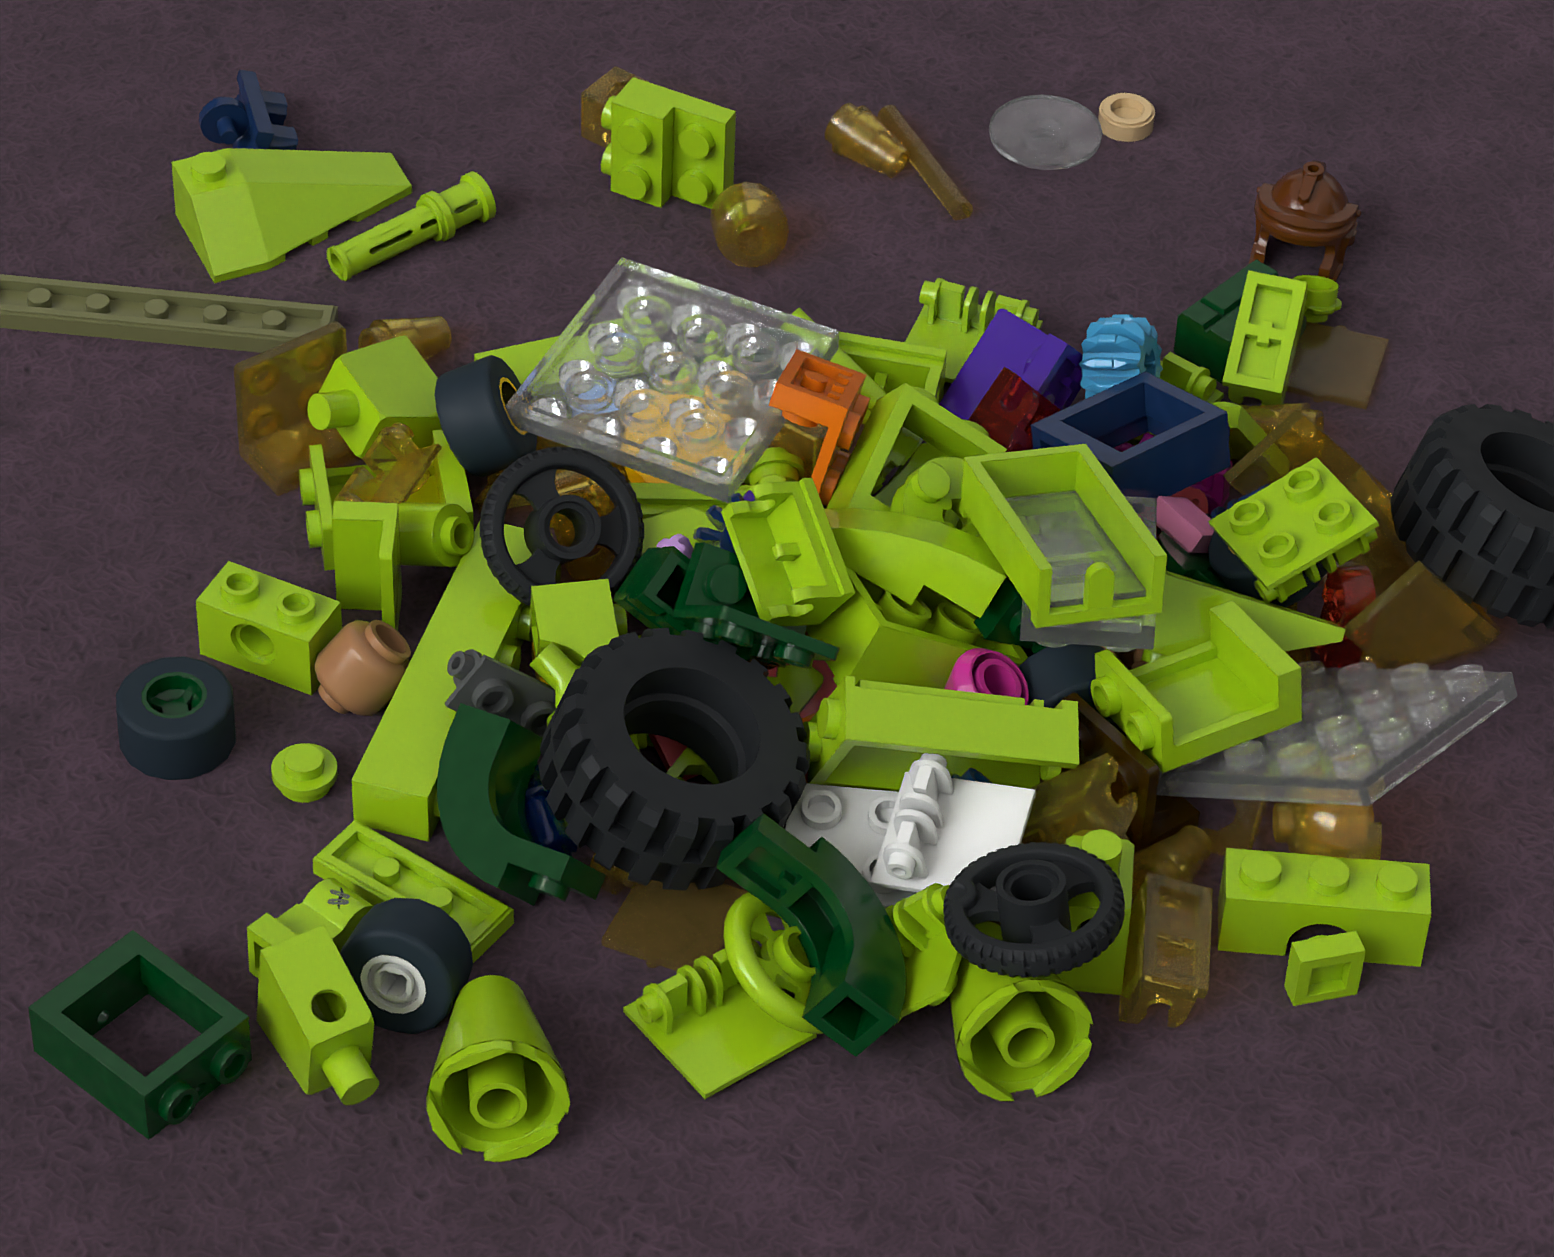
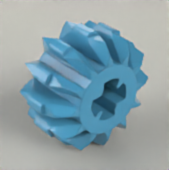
[1079,314,1163,399]

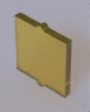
[1287,322,1389,409]
[602,880,748,971]

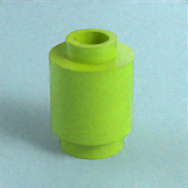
[398,502,474,567]

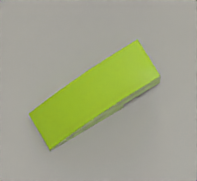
[824,508,1007,618]

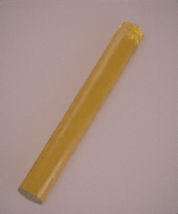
[877,105,973,221]

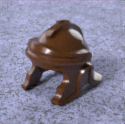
[1249,160,1361,282]

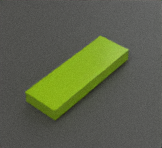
[312,820,514,963]

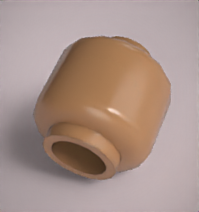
[315,620,411,716]

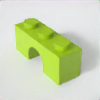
[1218,848,1431,967]

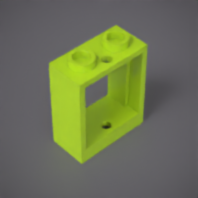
[826,383,1007,530]

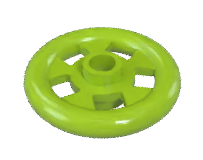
[723,892,824,1034]

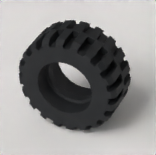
[1391,404,1554,629]
[539,628,810,891]

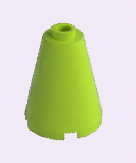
[949,921,1093,1101]
[426,975,570,1162]

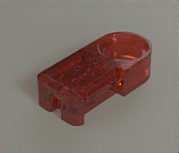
[1313,565,1376,677]

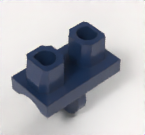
[199,70,298,150]

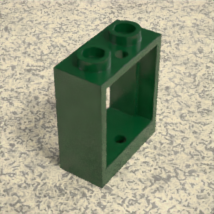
[28,930,252,1140]

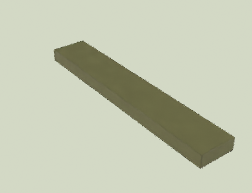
[0,274,338,359]

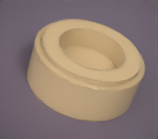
[1098,93,1155,142]

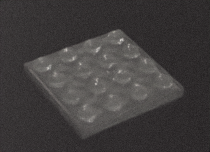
[505,257,839,503]
[1157,661,1517,806]

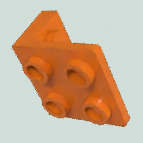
[769,349,871,507]

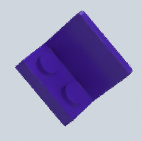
[939,308,1083,452]

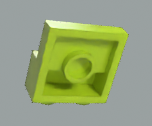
[601,77,736,213]

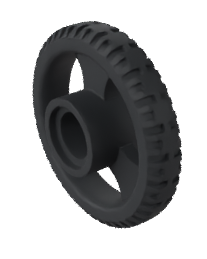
[480,447,644,606]
[943,842,1125,978]

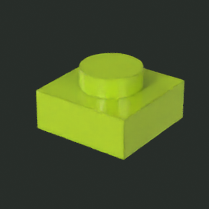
[1284,931,1366,1006]

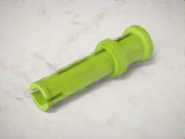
[326,171,496,281]

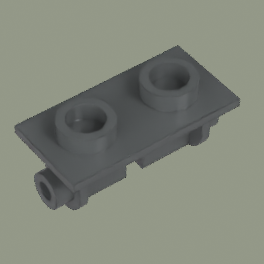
[445,649,556,738]

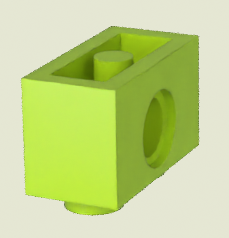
[196,561,342,696]

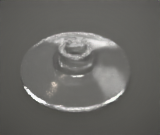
[989,95,1102,170]

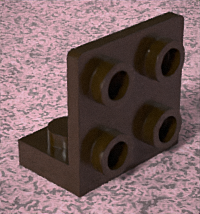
[1052,692,1200,863]

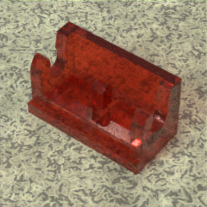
[968,366,1061,452]

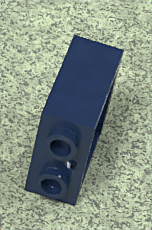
[1031,371,1231,512]

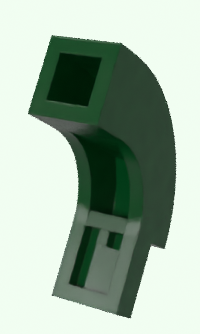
[437,703,606,906]
[716,813,906,1057]

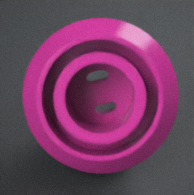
[944,648,1029,705]

